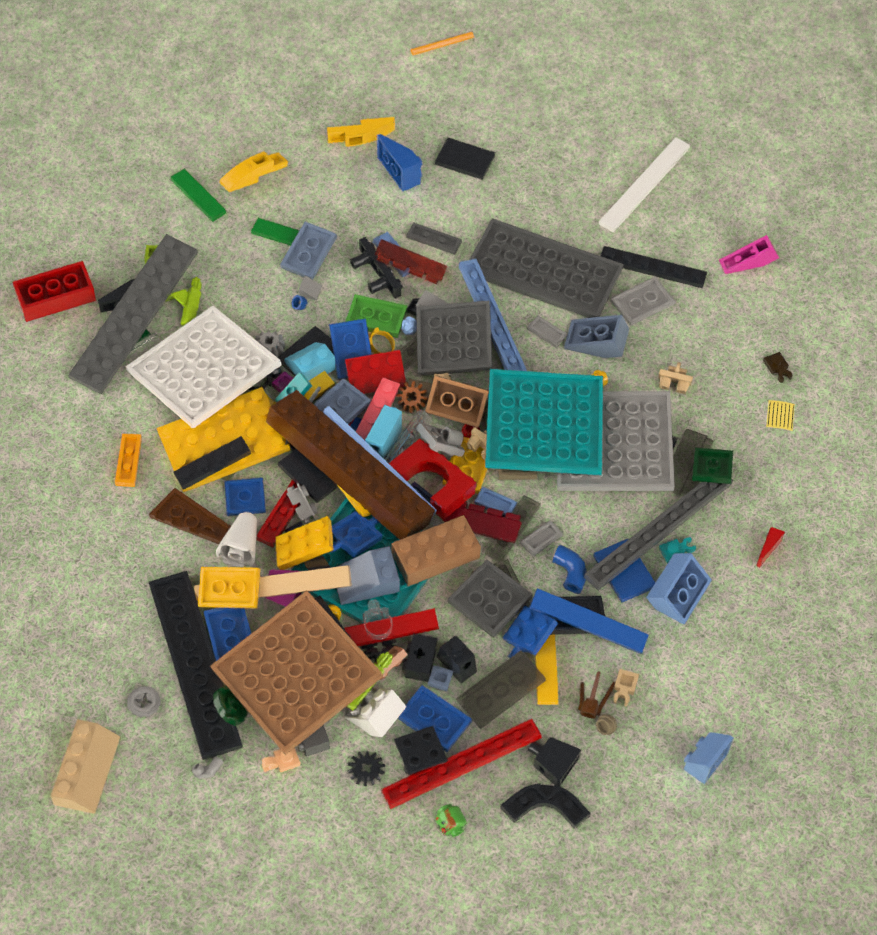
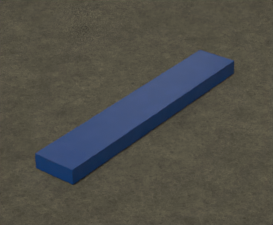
[529,588,649,654]

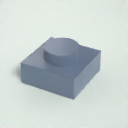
[428,665,453,692]

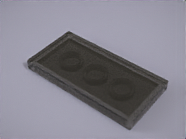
[456,651,546,729]

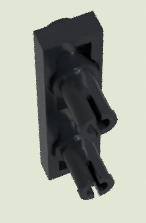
[350,237,403,298]

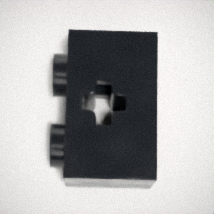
[402,634,437,682]

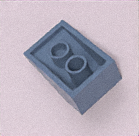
[564,315,629,358]
[337,546,400,605]

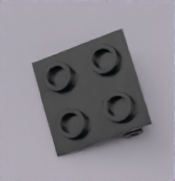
[394,726,448,775]

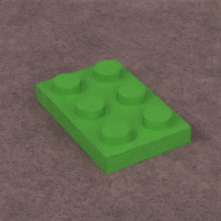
[345,294,407,338]

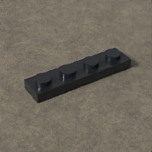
[173,436,251,490]

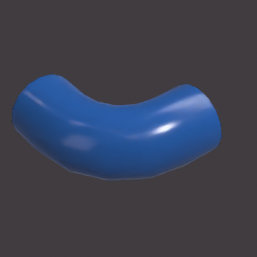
[552,545,587,594]

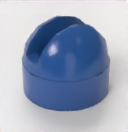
[292,295,308,310]

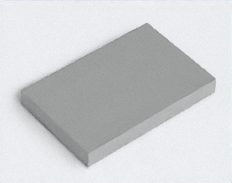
[610,277,676,326]

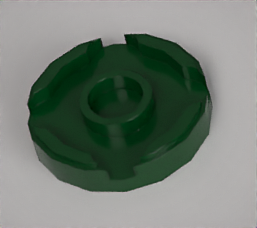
[213,686,248,726]

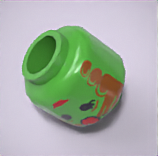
[435,804,467,837]

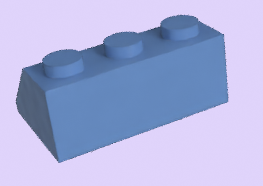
[646,553,712,624]

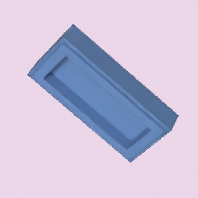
[474,487,517,517]

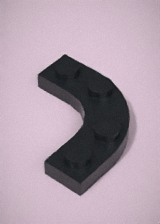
[500,783,591,829]

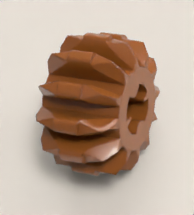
[396,381,429,413]

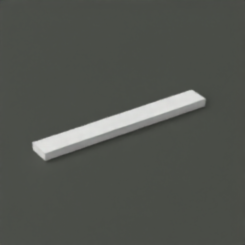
[599,137,690,233]

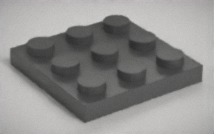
[448,559,533,638]

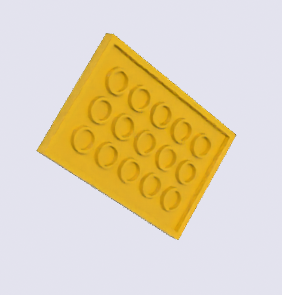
[156,387,290,492]

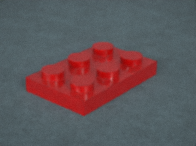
[345,350,406,394]

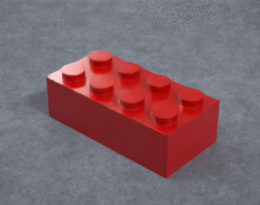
[12,261,96,322]

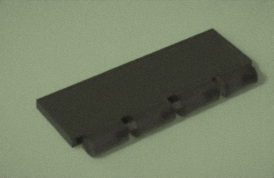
[670,429,714,496]

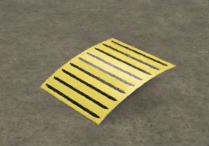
[766,400,795,431]

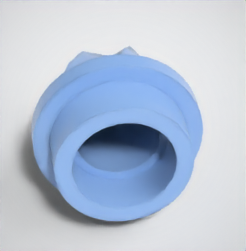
[401,316,417,335]

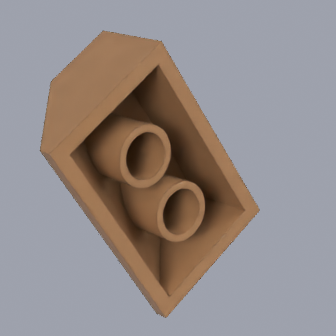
[425,376,489,427]

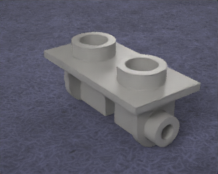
[287,483,318,524]

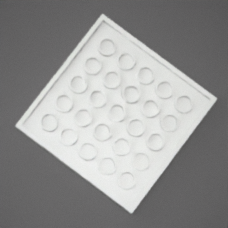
[126,306,281,428]

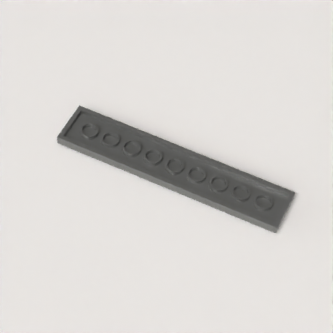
[69,234,198,394]

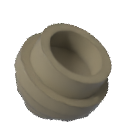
[596,714,617,735]

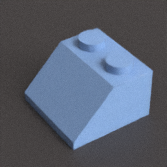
[684,732,734,784]

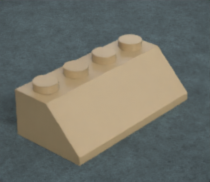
[51,719,120,814]

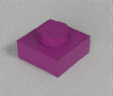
[272,371,294,393]

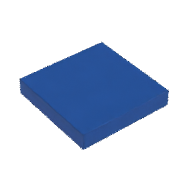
[224,477,266,516]

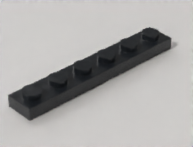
[601,246,707,289]

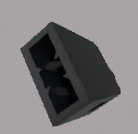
[436,636,477,684]
[528,737,581,786]

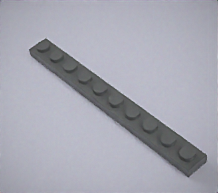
[584,479,733,591]

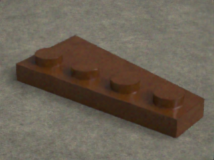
[149,488,231,544]

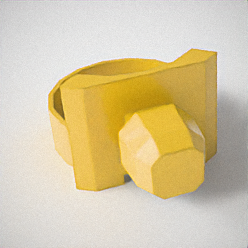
[368,327,395,354]

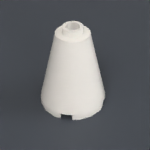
[216,512,257,567]

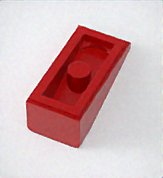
[756,527,785,568]

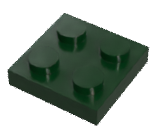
[692,447,734,484]

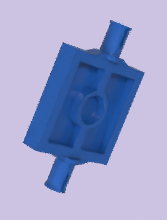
[331,511,383,558]
[502,606,558,661]

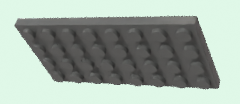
[469,218,624,318]

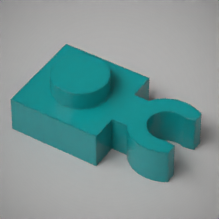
[659,537,696,564]

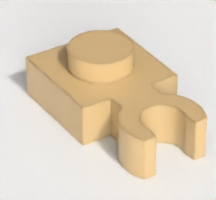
[613,669,639,707]

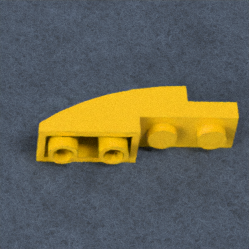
[327,117,395,147]
[220,151,288,192]

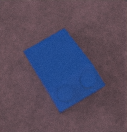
[377,134,422,192]

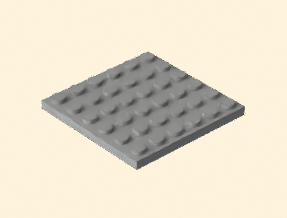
[557,391,674,491]

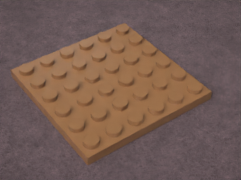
[210,591,383,755]

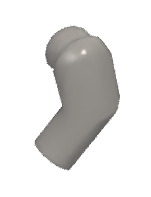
[192,757,224,779]

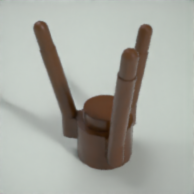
[578,671,616,719]

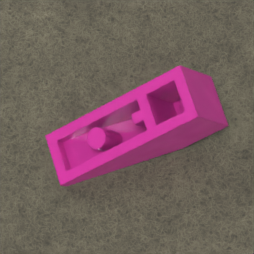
[719,235,779,274]

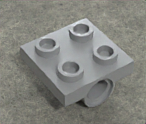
[416,422,465,457]

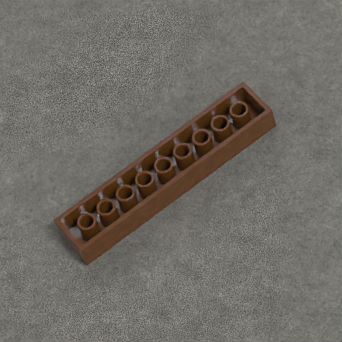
[266,390,435,540]

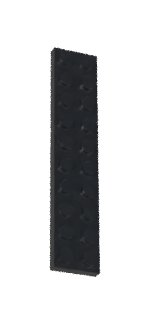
[148,571,243,760]

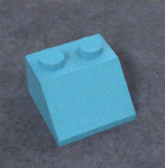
[284,342,335,381]

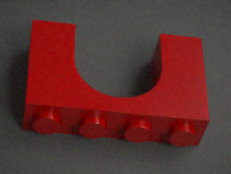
[388,438,477,520]

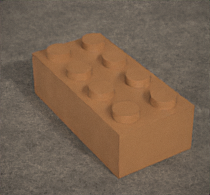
[392,515,481,586]

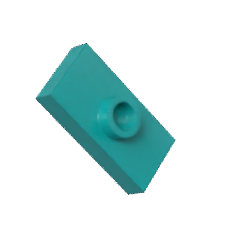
[275,372,312,402]

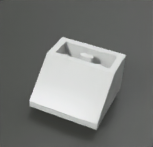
[345,687,406,737]

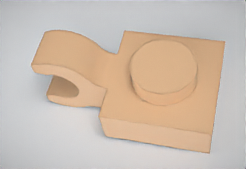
[262,748,300,773]

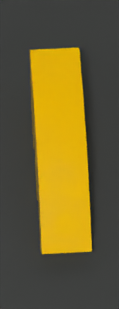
[535,635,558,705]

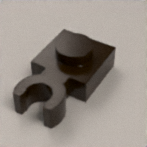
[763,352,793,383]

